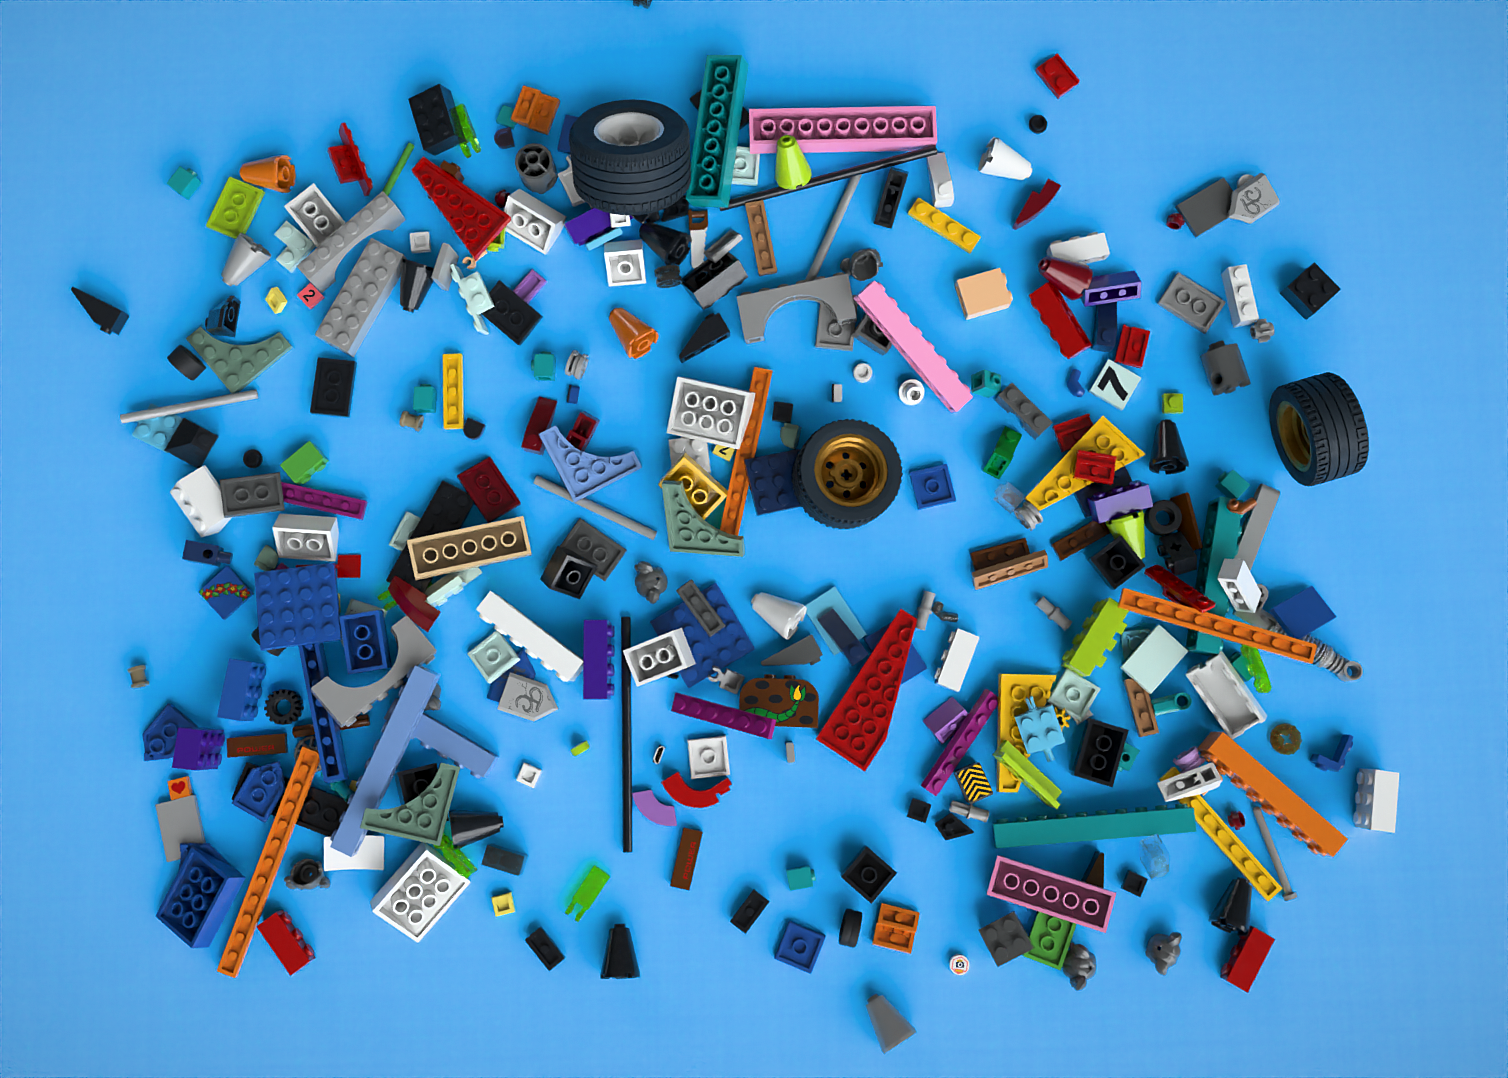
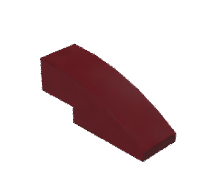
[1012,179,1061,230]
[566,411,601,452]
[388,575,441,632]

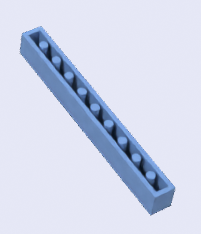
[330,665,440,857]

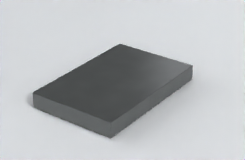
[1175,178,1233,238]
[220,472,285,518]
[560,518,627,582]

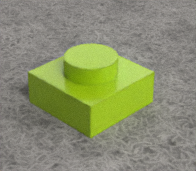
[1162,393,1183,414]

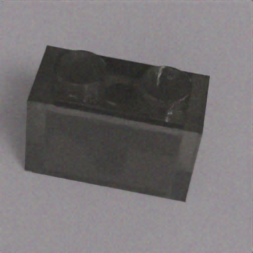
[481,843,528,876]

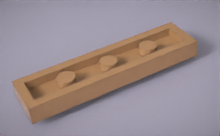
[745,200,777,276]
[971,549,1048,590]

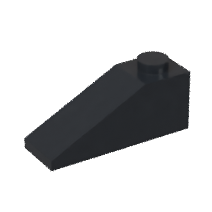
[874,166,909,229]
[71,286,129,335]
[679,313,731,363]

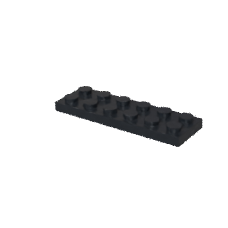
[386,480,474,593]
[231,762,349,837]

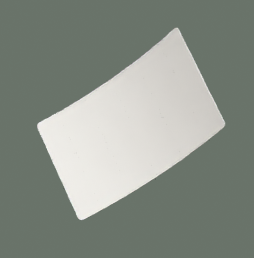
[324,835,384,871]

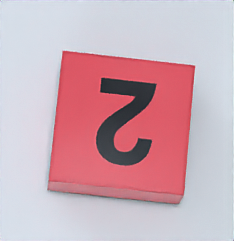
[297,283,325,310]

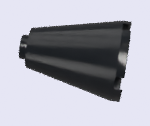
[639,222,692,268]
[400,258,434,313]
[1149,419,1189,475]
[449,810,504,850]
[1208,877,1252,937]
[600,924,640,979]

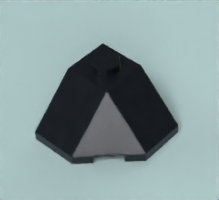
[205,296,241,337]

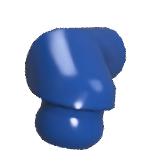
[1067,369,1085,397]

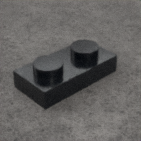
[730,889,770,934]
[525,926,566,971]

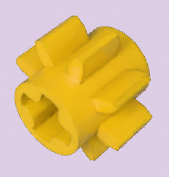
[1054,707,1071,731]

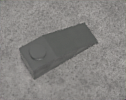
[760,634,823,666]

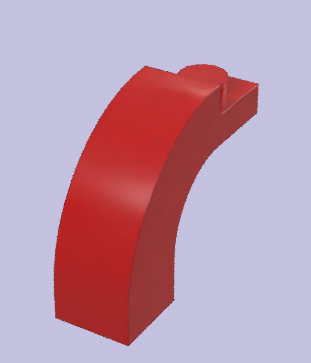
[661,771,732,808]

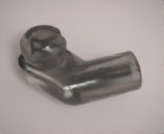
[931,601,958,623]

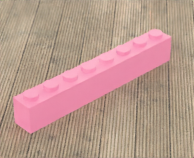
[854,281,973,413]

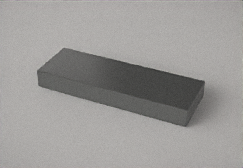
[676,579,726,637]

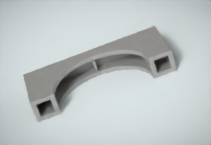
[296,191,406,293]
[736,272,857,344]
[311,615,437,728]

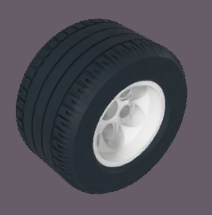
[569,99,691,215]

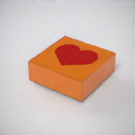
[167,776,193,800]

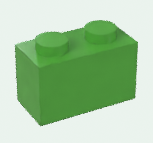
[280,440,329,485]

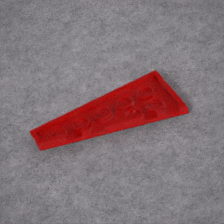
[412,157,511,261]

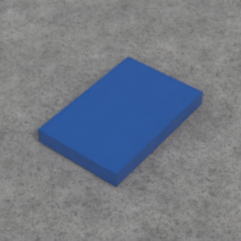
[1269,586,1337,639]
[864,623,928,685]

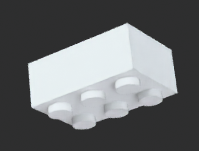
[284,183,346,247]
[623,628,696,687]
[1353,768,1400,833]

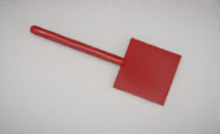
[296,555,361,578]

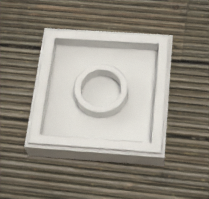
[687,736,730,779]

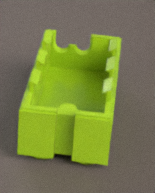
[1061,597,1129,677]

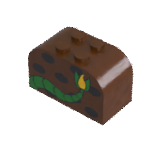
[739,674,819,728]

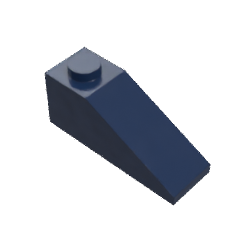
[1091,302,1117,353]
[818,609,869,666]

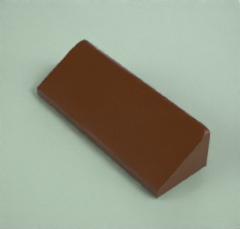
[1170,492,1203,551]

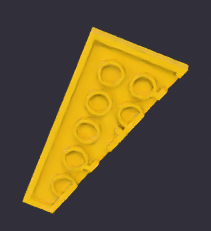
[1024,416,1146,511]
[996,674,1057,792]

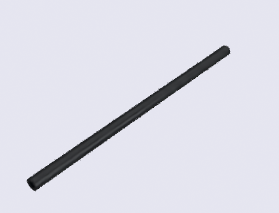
[720,145,937,211]
[621,617,633,853]

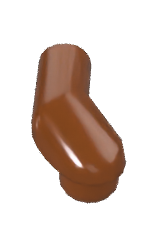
[1227,497,1257,515]

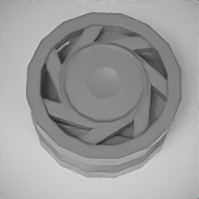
[565,350,589,380]
[1014,501,1043,531]

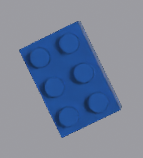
[339,610,392,675]
[217,659,266,721]

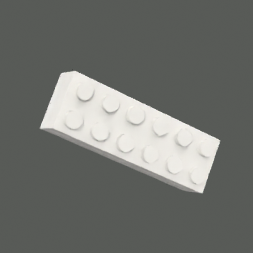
[476,591,583,682]

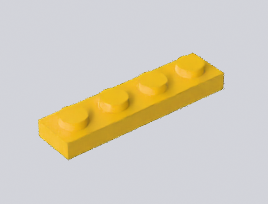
[908,197,981,254]
[443,353,464,430]

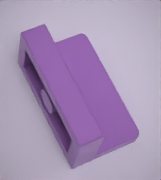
[923,697,968,744]

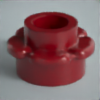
[495,189,510,208]
[1166,213,1185,230]
[1228,811,1245,830]

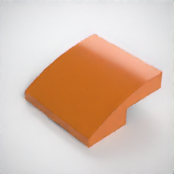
[511,85,560,135]
[872,903,920,954]

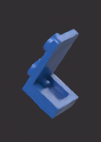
[1310,734,1354,772]

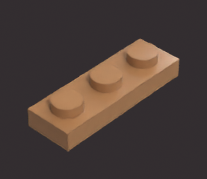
[1123,678,1159,737]

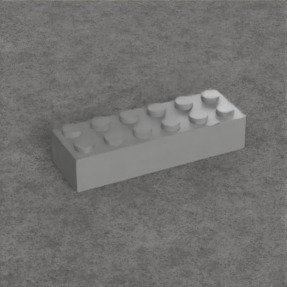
[315,238,407,358]

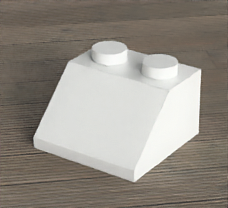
[604,239,646,287]

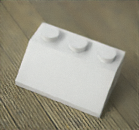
[503,189,566,255]
[170,465,232,538]
[272,514,339,562]

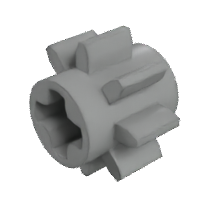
[1250,318,1274,343]

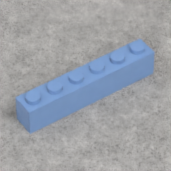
[383,698,499,779]

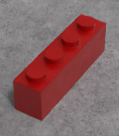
[1029,282,1092,359]

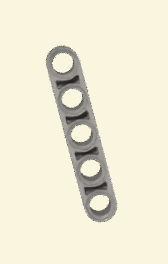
[1235,483,1280,571]

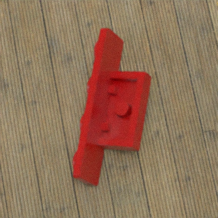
[327,123,373,196]
[1144,564,1216,613]

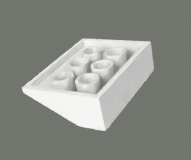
[667,377,756,449]
[370,842,471,943]

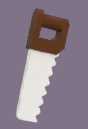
[688,209,708,269]

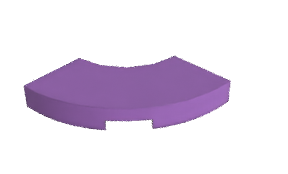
[632,790,677,826]

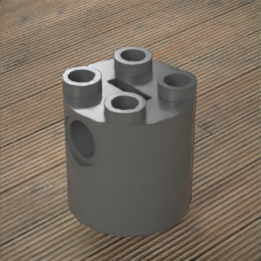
[515,143,558,194]
[1200,341,1251,396]

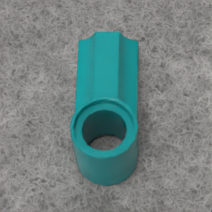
[1151,692,1192,716]

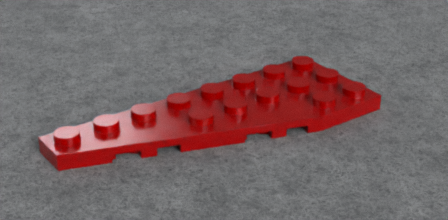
[816,609,917,772]

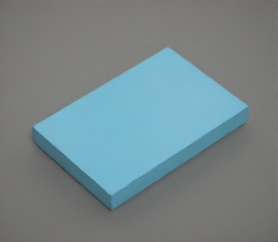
[805,587,867,656]

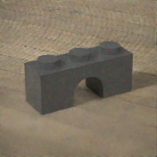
[995,383,1053,440]

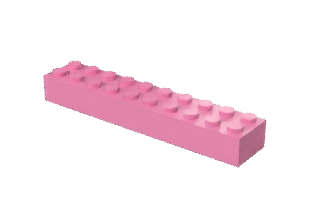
[749,106,937,154]

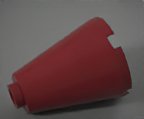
[1038,256,1093,300]

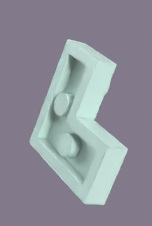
[274,221,316,273]

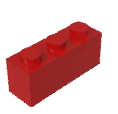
[257,910,316,976]
[1220,926,1275,993]

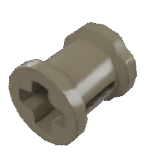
[399,410,424,432]
[127,665,150,689]

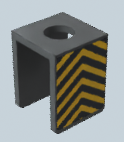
[953,761,993,804]

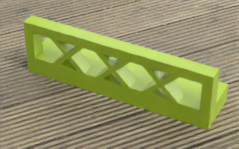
[992,740,1062,809]

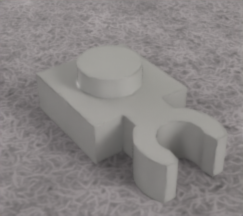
[708,666,745,695]

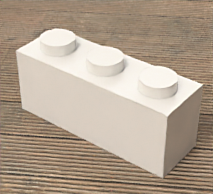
[1046,232,1110,264]
[1221,264,1259,328]
[1218,558,1262,613]
[934,629,980,692]

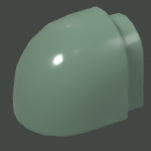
[780,423,802,450]
[254,545,278,571]

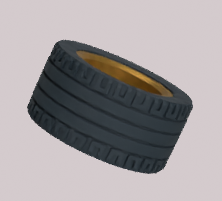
[1269,372,1369,487]
[792,419,903,530]

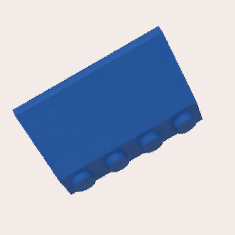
[156,847,246,948]

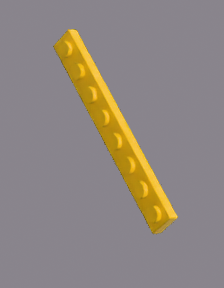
[1159,767,1283,901]

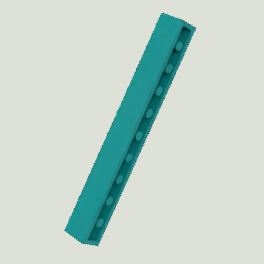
[992,803,1197,848]

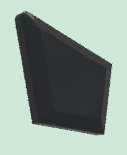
[661,195,689,222]
[934,813,974,841]

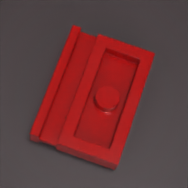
[1035,53,1080,99]
[1114,325,1150,369]
[1052,413,1093,452]
[1073,450,1117,485]

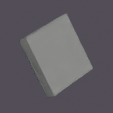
[431,243,459,291]

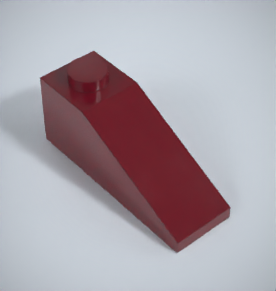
[521,397,558,456]

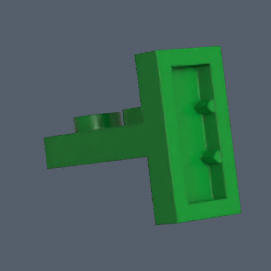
[982,426,1022,479]

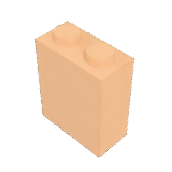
[954,268,1013,320]

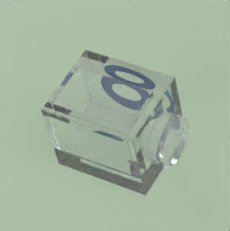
[993,482,1026,514]

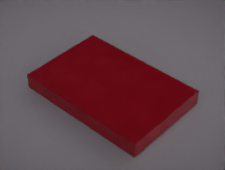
[457,456,521,523]

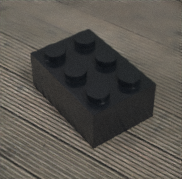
[408,84,466,156]

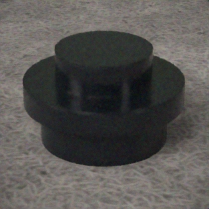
[1028,115,1047,134]
[243,449,263,468]

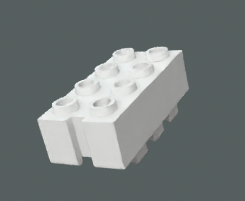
[1185,651,1267,740]

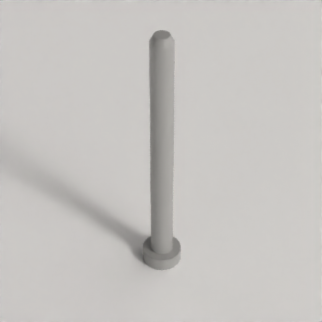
[1253,806,1298,901]

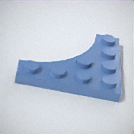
[538,425,642,503]

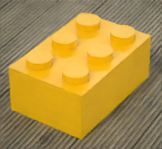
[658,452,728,520]

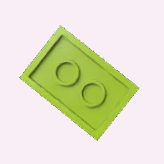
[206,176,265,240]

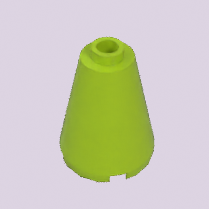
[775,135,812,189]
[1105,510,1145,561]

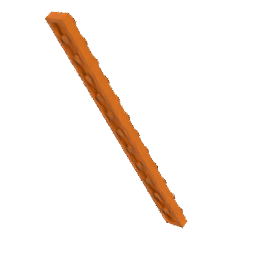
[217,746,320,978]

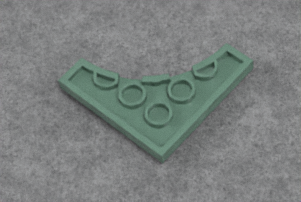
[186,327,293,394]
[662,480,745,557]
[360,763,460,846]

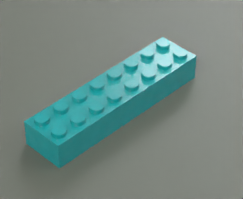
[686,55,749,208]
[1185,496,1244,656]

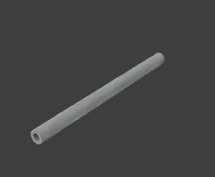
[805,174,862,282]
[120,389,259,424]
[533,475,657,540]

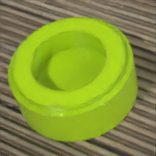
[570,740,590,756]

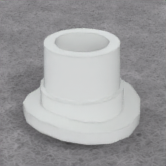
[898,379,925,405]

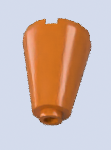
[239,155,296,193]
[609,308,659,359]

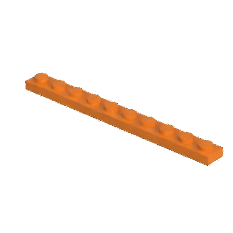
[720,367,773,536]
[1117,588,1317,664]

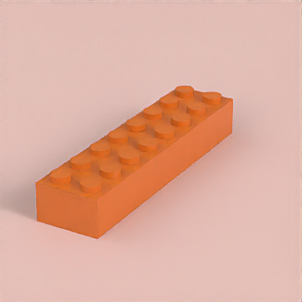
[1197,732,1348,857]

